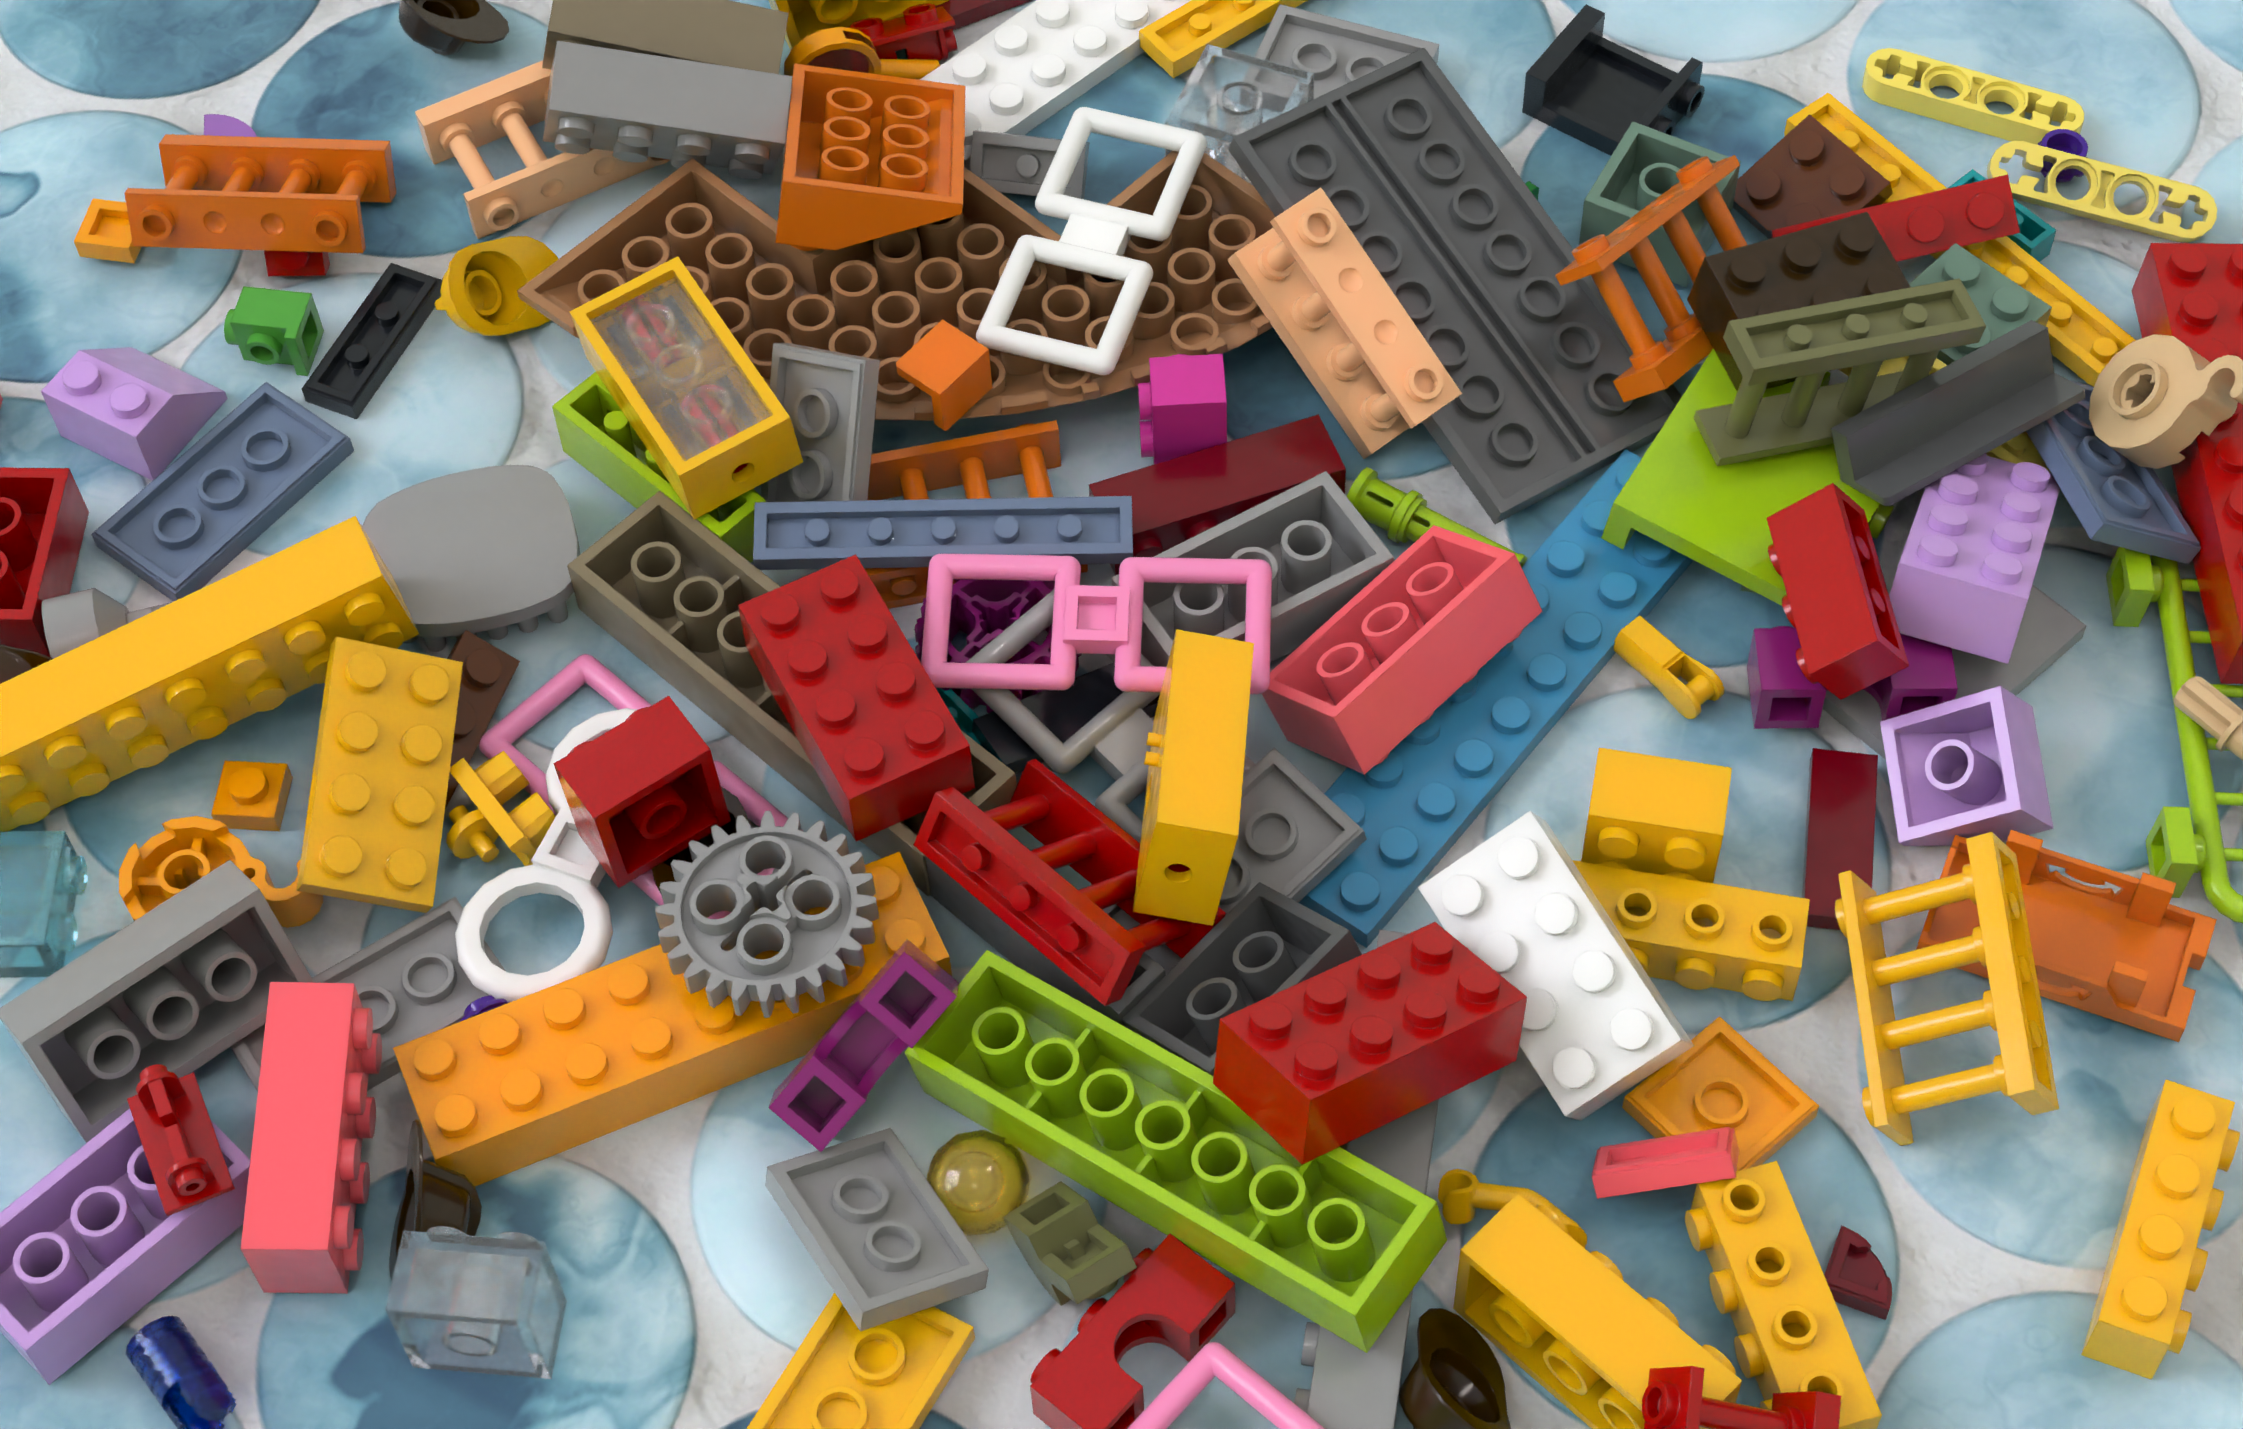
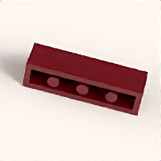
[1089,414,1346,576]

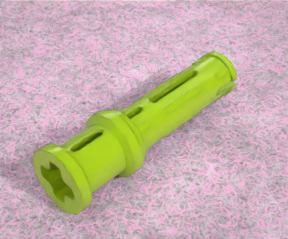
[1346,467,1527,567]

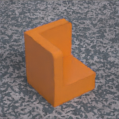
[896,319,993,431]

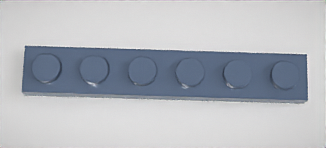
[753,496,1133,570]

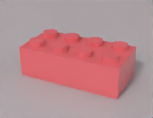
[1261,525,1543,775]
[240,982,382,1294]

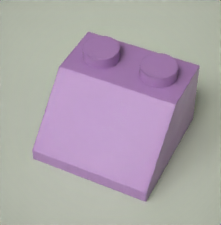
[41,347,228,481]
[1880,686,2053,846]

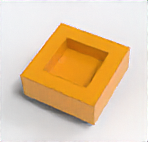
[74,198,141,264]
[211,760,293,831]

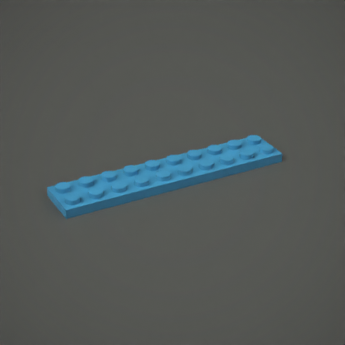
[1298,449,1694,948]

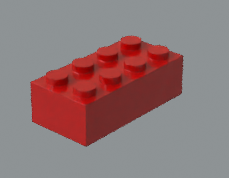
[738,554,975,842]
[1213,922,1527,1165]

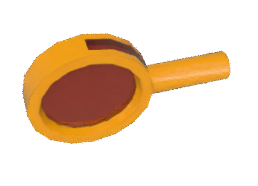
[784,27,940,80]

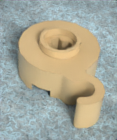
[2089,334,2243,469]

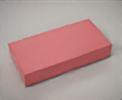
[1592,1127,1739,1199]

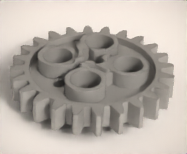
[655,811,879,1018]

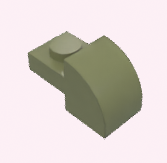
[1002,1181,1137,1306]

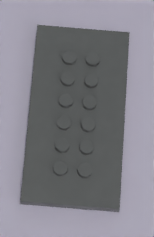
[1228,48,1682,524]

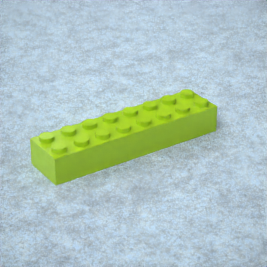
[904,950,1447,1353]

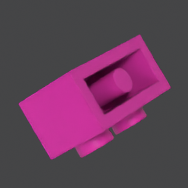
[1138,354,1227,464]

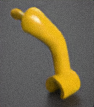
[1438,1169,1587,1248]

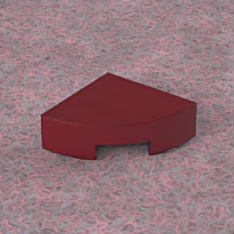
[1824,1225,1892,1320]

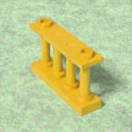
[1835,832,2059,1146]

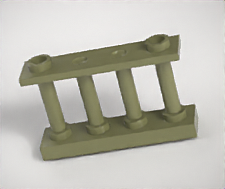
[1694,278,1986,466]

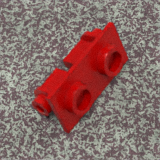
[844,3,957,72]
[127,1064,235,1216]

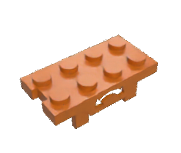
[1916,830,2217,1042]

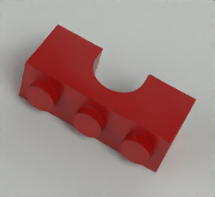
[1030,1234,1235,1429]

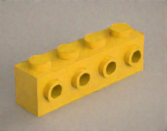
[1572,860,1810,1001]
[2081,1080,2240,1380]
[1685,1161,1882,1429]

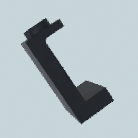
[1522,4,1705,156]

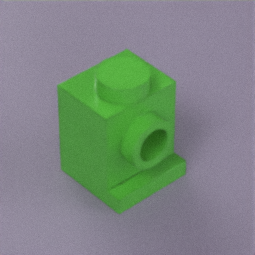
[224,286,324,376]

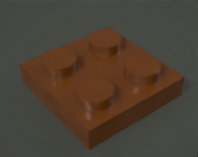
[1733,114,1893,239]

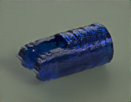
[125,1315,236,1429]

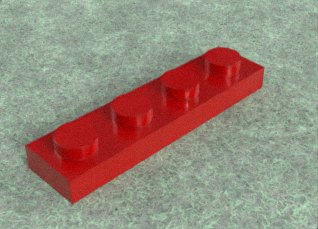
[1770,174,2020,262]

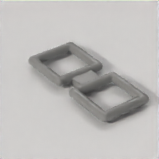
[965,589,1256,843]

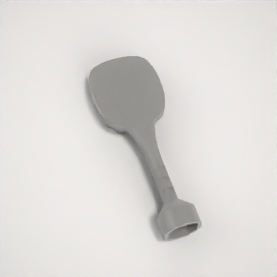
[42,465,580,659]

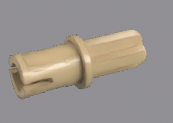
[2173,676,2243,761]

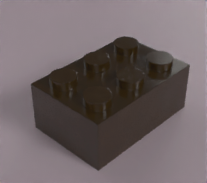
[1687,212,1910,391]

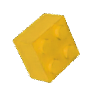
[1581,748,1732,883]

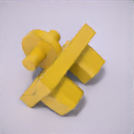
[446,751,556,866]

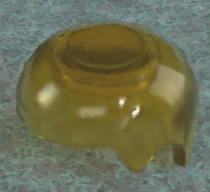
[926,1130,1032,1236]

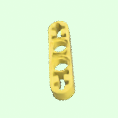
[1862,48,2084,145]
[1987,141,2217,243]

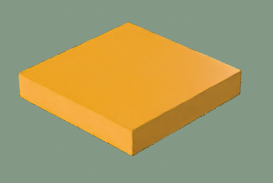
[1622,1016,1819,1171]

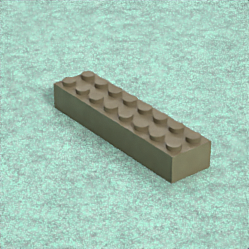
[567,491,1017,897]

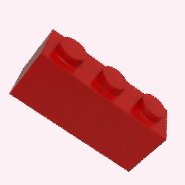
[1766,483,1909,700]

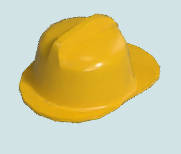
[434,236,558,336]

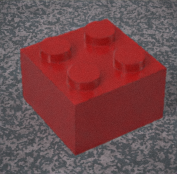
[553,696,731,889]

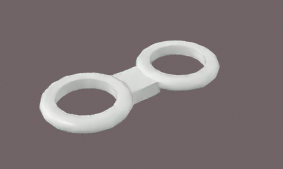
[455,708,637,1003]

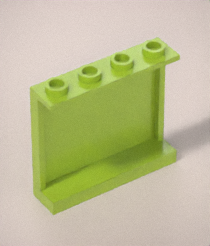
[1601,348,1895,606]

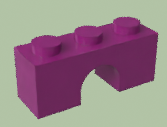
[1747,626,1958,729]
[768,939,959,1152]

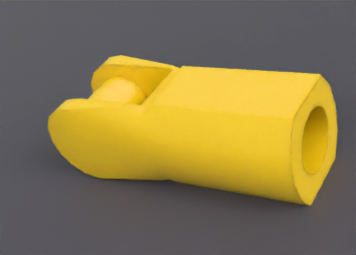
[1614,615,1724,719]

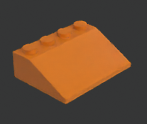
[775,63,966,251]

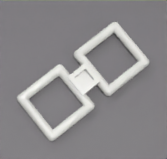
[976,107,1207,375]

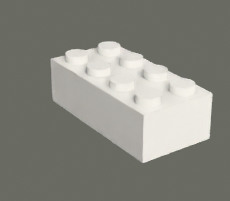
[1418,811,1694,1121]

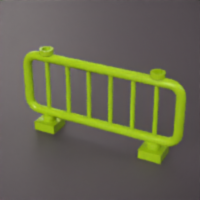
[2106,547,2243,923]

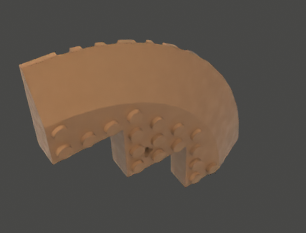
[517,151,1275,421]

